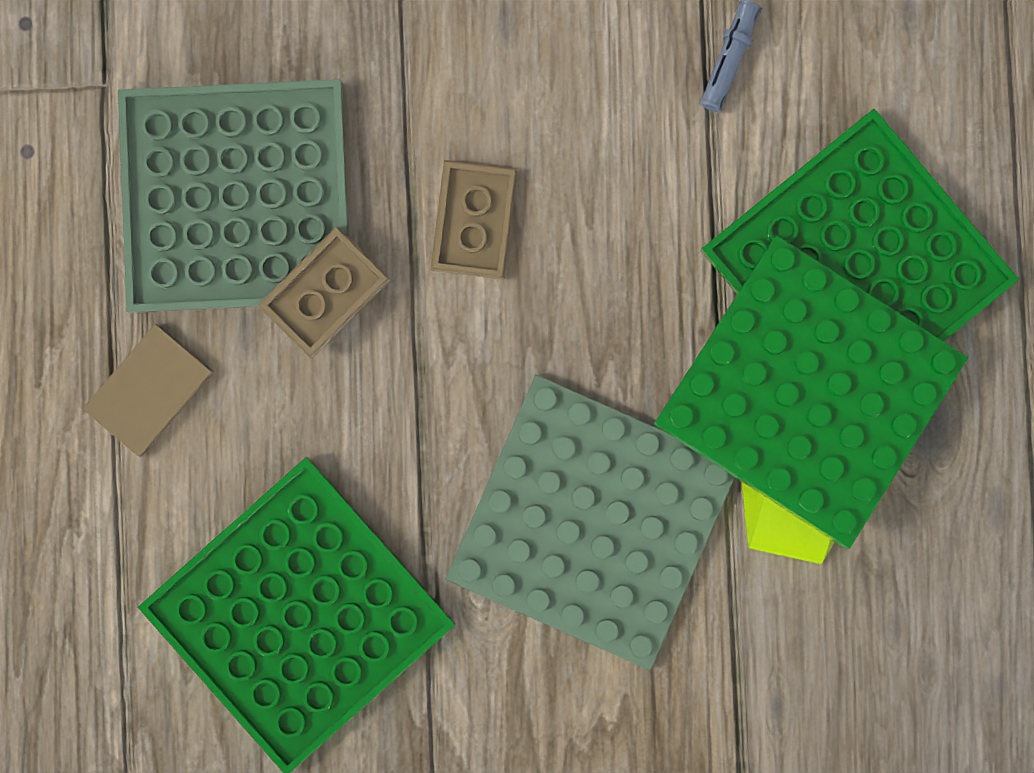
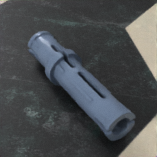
[699,0,762,113]

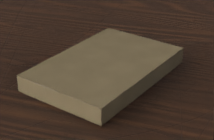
[430,160,518,280]
[257,226,391,359]
[83,324,214,457]

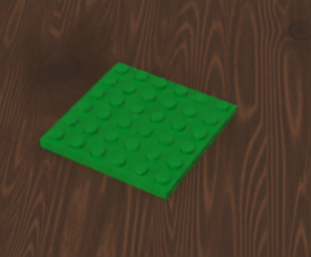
[700,109,1020,341]
[653,235,969,549]
[137,457,456,773]

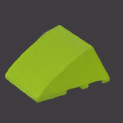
[741,481,834,564]

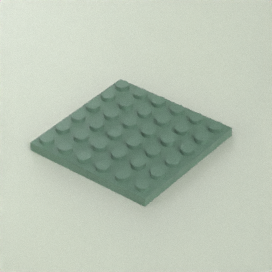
[118,79,349,313]
[445,375,735,670]

